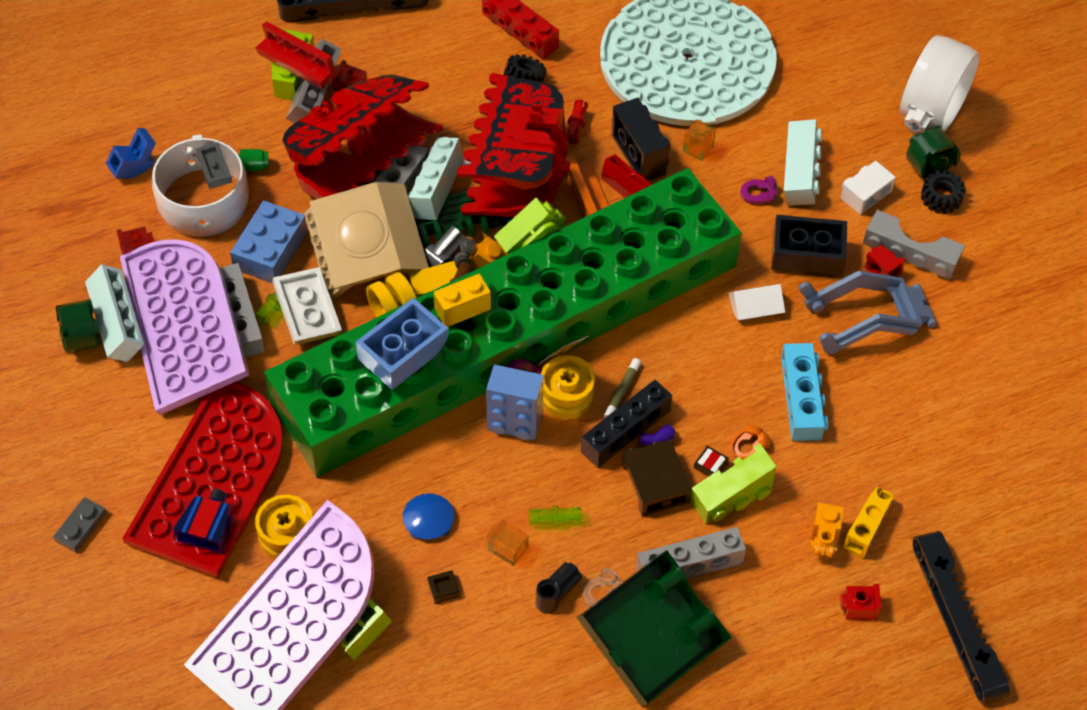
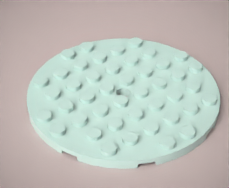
[600,0,777,126]

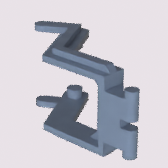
[799,271,937,354]

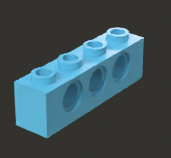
[781,343,828,441]

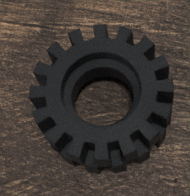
[503,54,547,82]
[921,170,966,214]

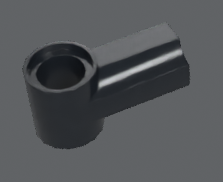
[535,562,582,613]

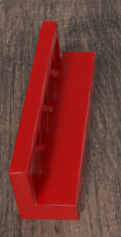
[255,21,337,89]

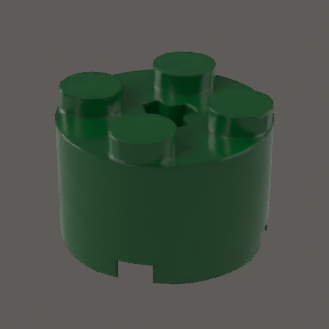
[906,126,961,179]
[55,299,100,353]

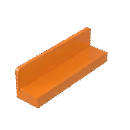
[565,155,609,218]

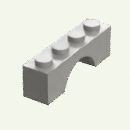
[863,210,965,280]

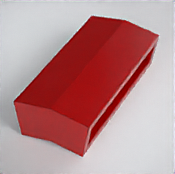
[601,154,652,198]

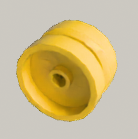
[366,272,417,317]
[541,355,595,420]
[255,494,313,560]

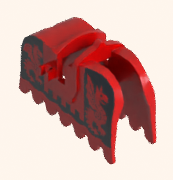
[457,73,571,217]
[282,74,443,199]

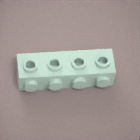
[784,119,823,206]
[408,137,463,220]
[85,264,144,362]

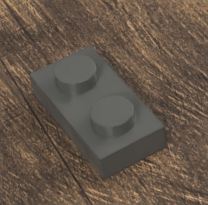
[195,142,232,189]
[53,497,107,553]

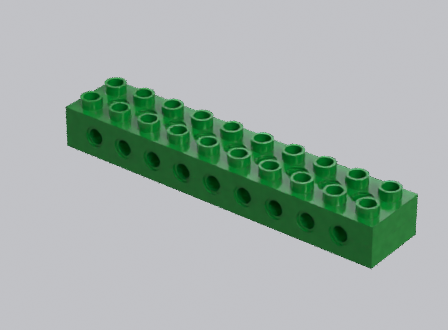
[264,168,742,478]

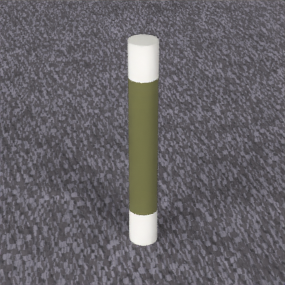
[603,358,642,419]

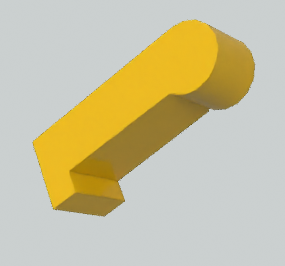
[843,486,895,559]

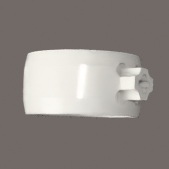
[899,35,980,134]
[152,135,249,237]

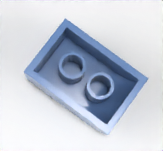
[356,298,448,390]

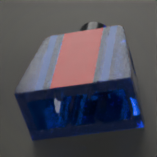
[173,489,233,554]

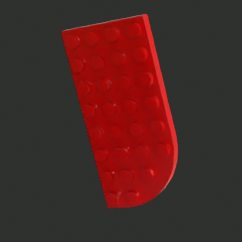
[122,382,283,578]

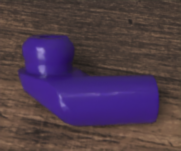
[640,425,676,446]

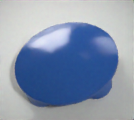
[403,493,454,540]

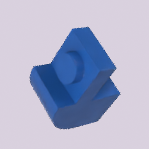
[105,128,156,178]

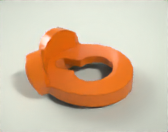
[731,425,771,460]

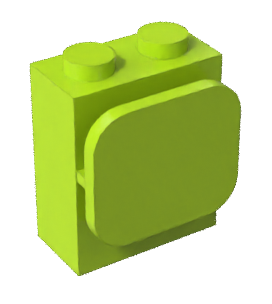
[494,198,567,254]

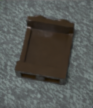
[622,440,692,516]

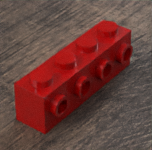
[482,0,559,59]

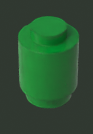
[237,149,269,172]

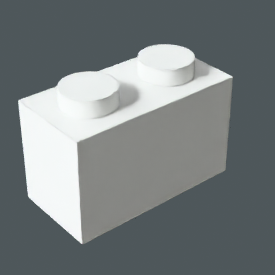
[840,161,896,215]

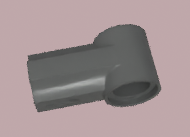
[424,226,466,267]

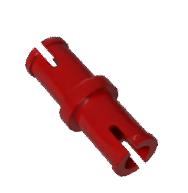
[566,99,588,144]

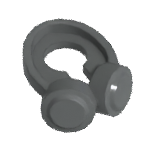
[454,238,476,268]

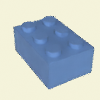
[230,200,308,284]
[486,365,544,441]

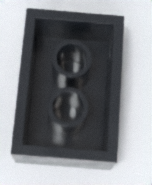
[611,97,670,181]
[771,215,847,276]

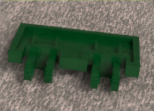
[410,191,499,249]

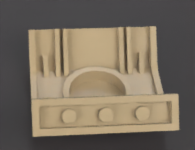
[304,182,429,299]

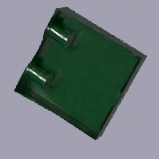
[576,550,732,706]

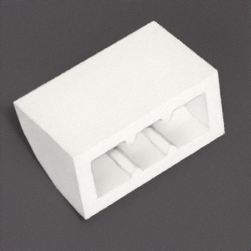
[729,284,785,320]

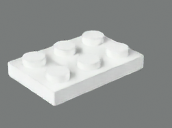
[272,267,342,345]

